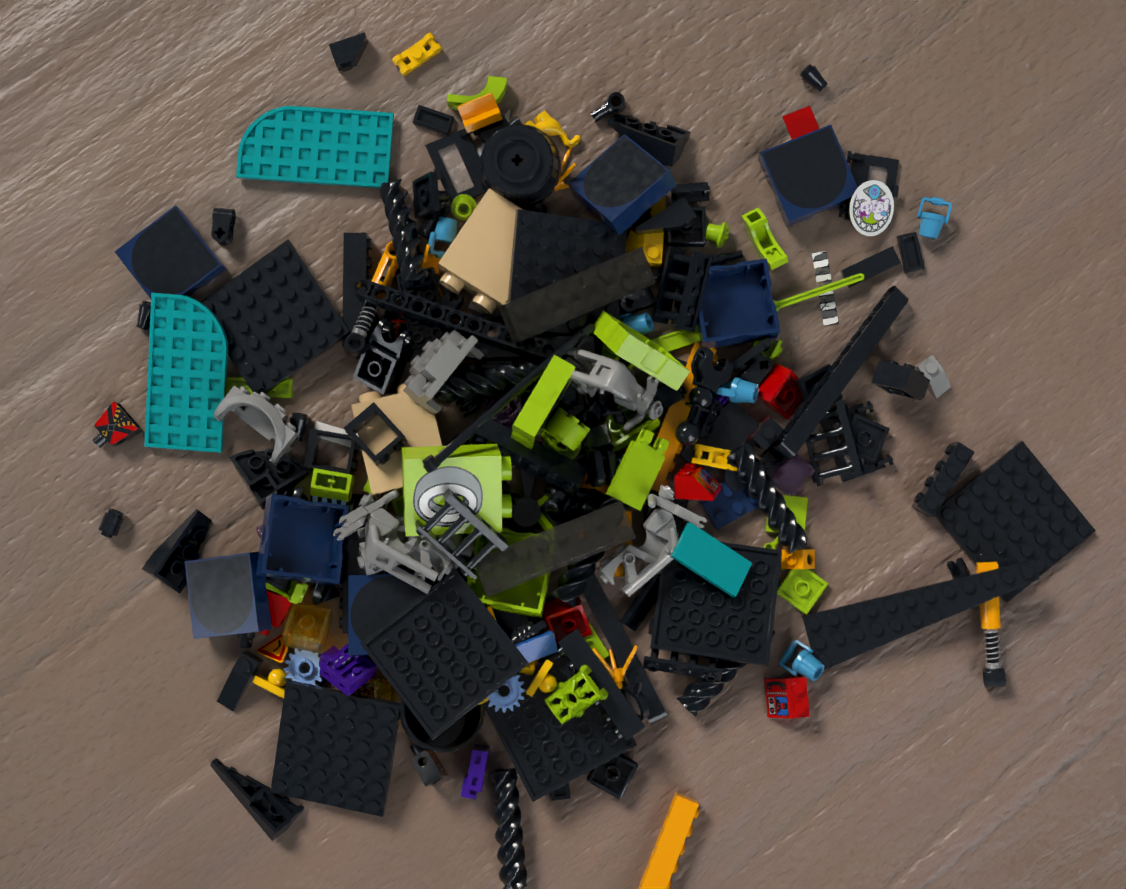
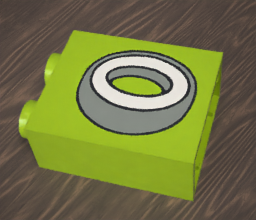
[402,444,512,536]

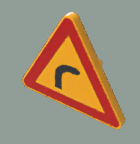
[257,628,294,663]

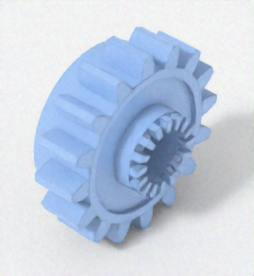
[284,646,324,686]
[488,674,526,713]

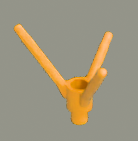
[554,147,576,191]
[592,645,638,689]

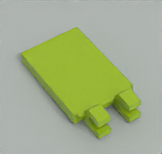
[606,429,670,511]

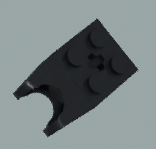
[353,318,413,395]

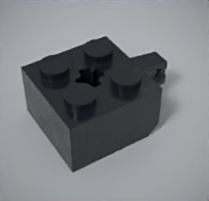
[871,360,930,400]

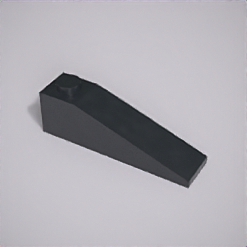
[607,114,691,167]
[142,509,211,594]

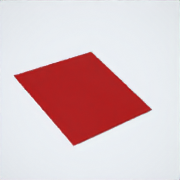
[782,106,819,140]

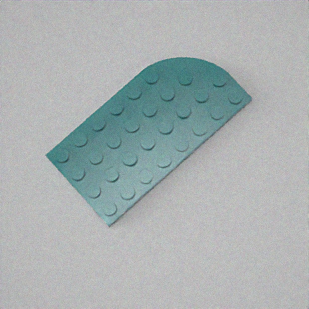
[236,106,394,189]
[144,293,228,453]

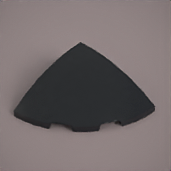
[229,449,310,510]

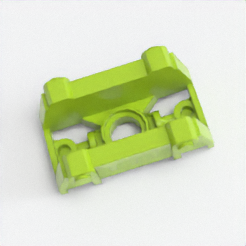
[545,664,609,724]

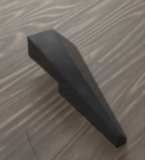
[210,758,305,841]

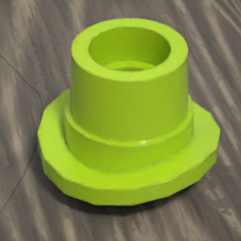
[451,194,477,221]
[706,222,729,248]

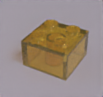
[282,603,333,654]

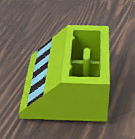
[310,468,355,512]

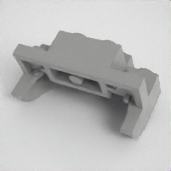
[403,329,484,413]
[214,386,299,464]

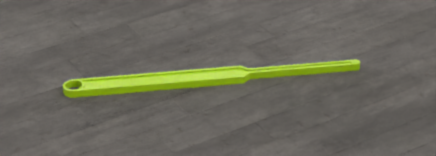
[652,273,864,352]

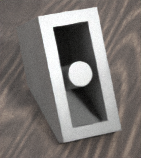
[915,355,951,399]

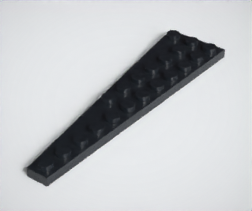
[802,560,1039,670]

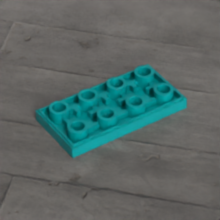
[670,522,752,597]

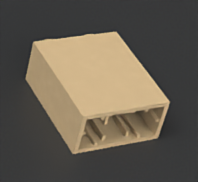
[438,188,523,315]
[351,384,442,501]

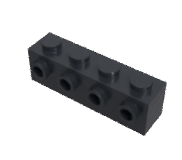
[912,442,975,517]

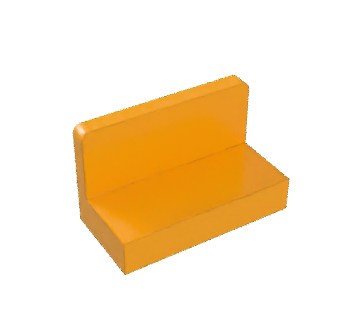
[457,93,503,133]

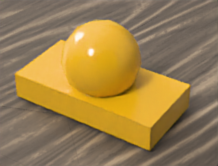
[526,660,557,697]
[253,669,287,699]

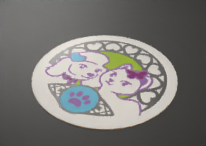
[849,180,894,236]

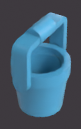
[917,197,952,239]
[428,217,458,259]
[619,313,654,335]
[715,378,759,403]
[780,640,824,681]

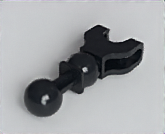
[675,347,734,446]

